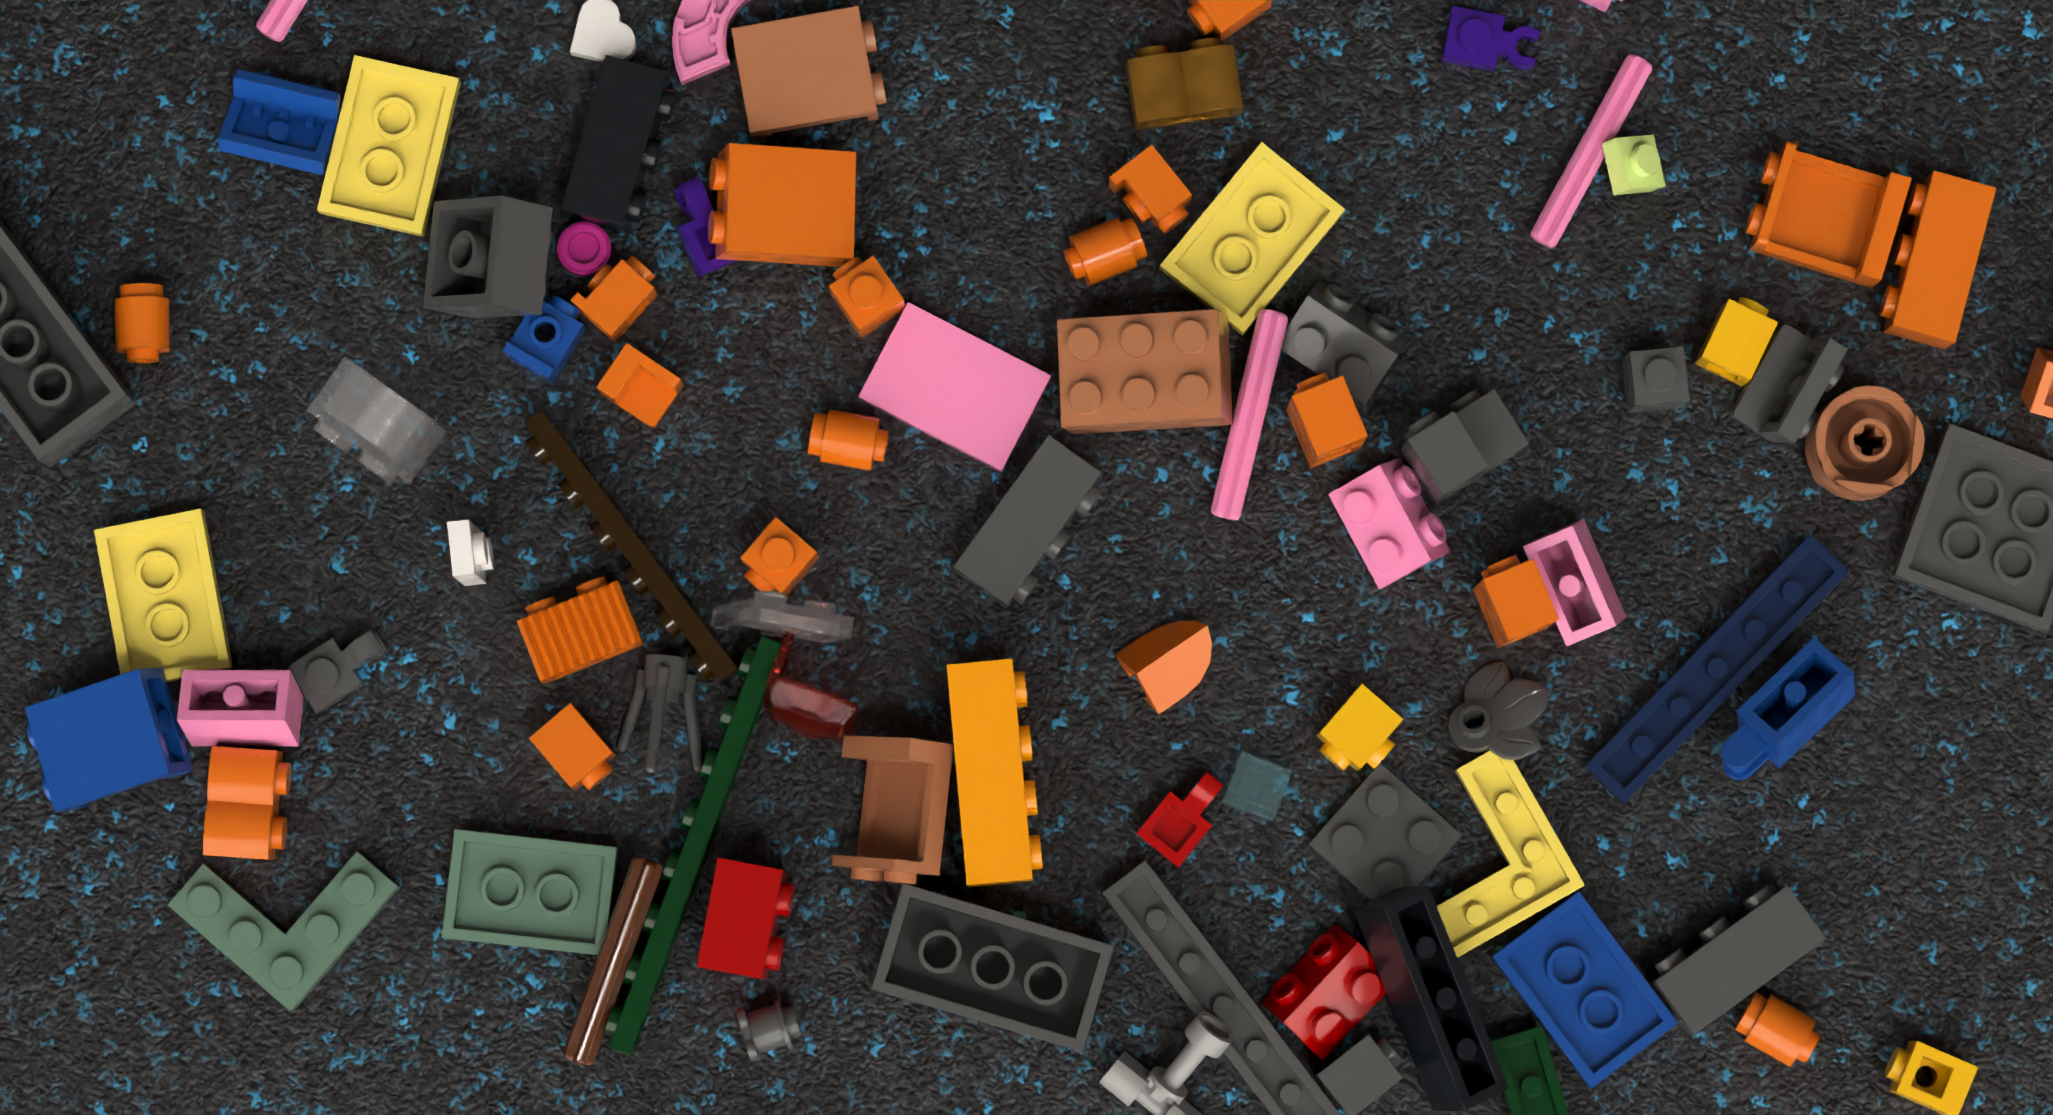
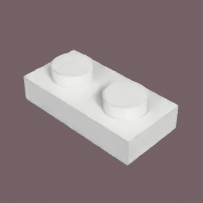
[447,519,494,586]

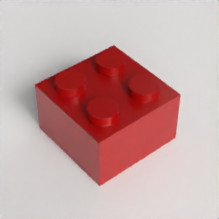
[697,858,796,980]

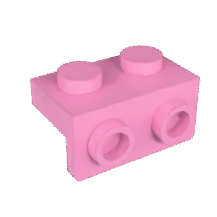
[1328,458,1450,589]

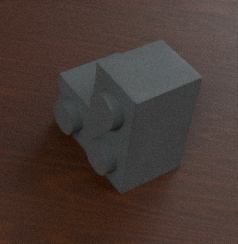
[1399,389,1529,507]

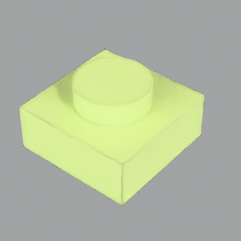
[1602,135,1666,195]

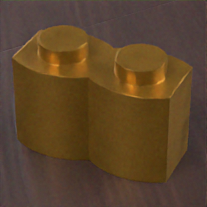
[1125,38,1243,130]

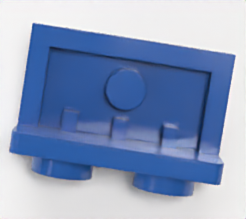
[218,70,341,175]

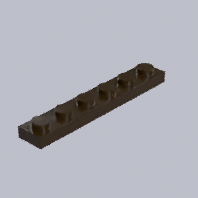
[524,410,739,685]

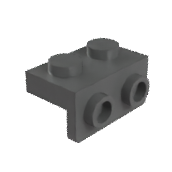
[1281,281,1409,405]
[1730,324,1848,443]

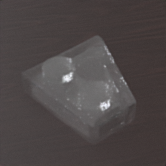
[711,591,854,643]

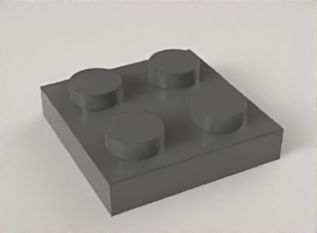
[1308,763,1462,901]

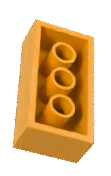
[947,659,1043,888]

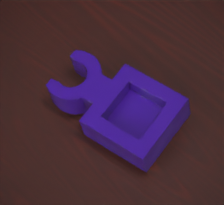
[1441,6,1540,71]

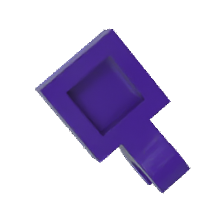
[673,177,739,278]

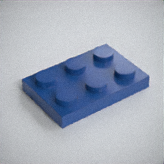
[1490,891,1678,1089]

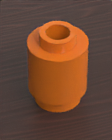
[1063,217,1147,286]
[114,283,170,363]
[808,409,889,471]
[1735,992,1821,1067]

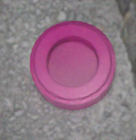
[557,221,612,277]

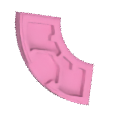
[672,0,751,85]

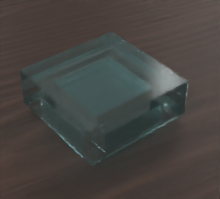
[1222,751,1292,822]

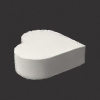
[570,0,637,62]

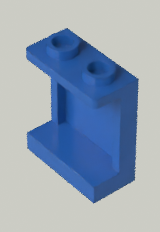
[25,667,193,812]

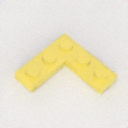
[1437,751,1585,958]

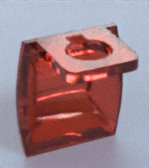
[764,632,858,742]

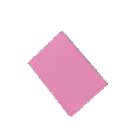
[858,302,1051,473]

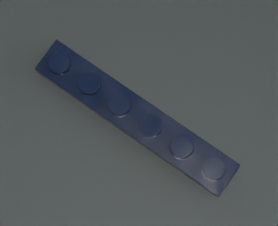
[1583,534,1850,804]

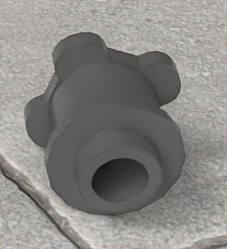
[736,997,802,1062]

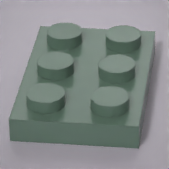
[441,829,619,955]

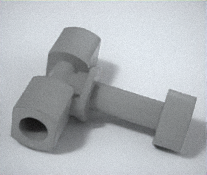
[1099,1011,1233,1115]

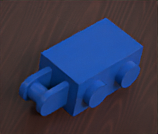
[1721,637,1855,780]

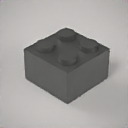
[423,196,553,319]

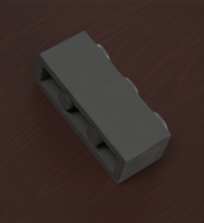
[953,435,1104,609]
[1648,884,1827,1035]

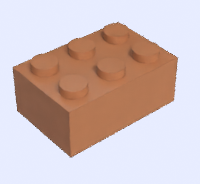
[1057,309,1233,434]

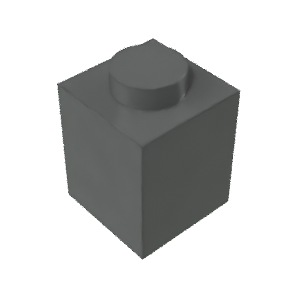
[1622,346,1690,413]
[1314,1034,1403,1115]

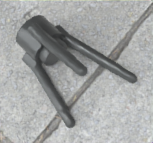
[617,654,703,773]

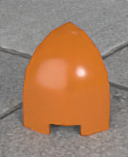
[1115,620,1212,714]

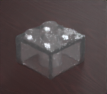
[307,357,447,485]

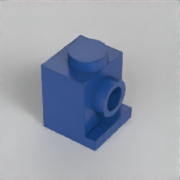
[502,295,587,385]

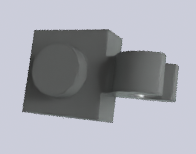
[287,630,388,713]

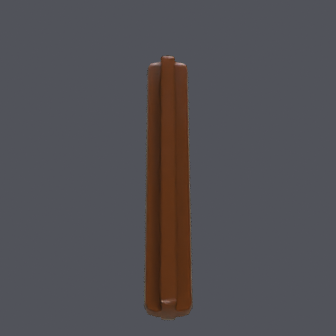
[563,856,663,1065]

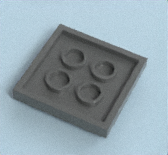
[1891,423,2053,633]

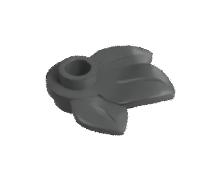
[1448,661,1551,760]

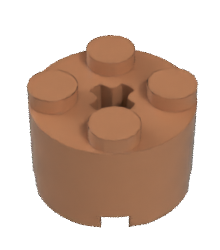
[1805,386,1925,501]

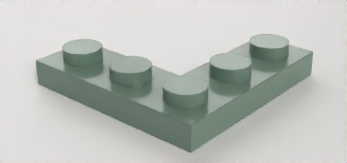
[168,851,400,1011]

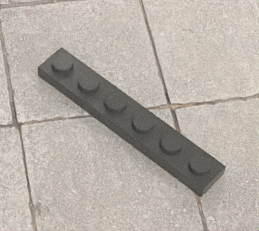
[1102,860,1341,1115]

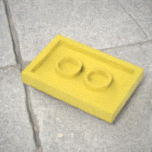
[317,55,461,237]
[1159,142,1345,336]
[94,509,233,682]

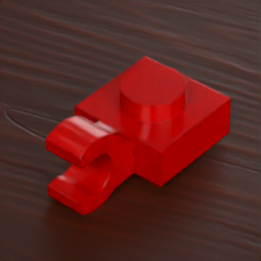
[1136,772,1224,868]

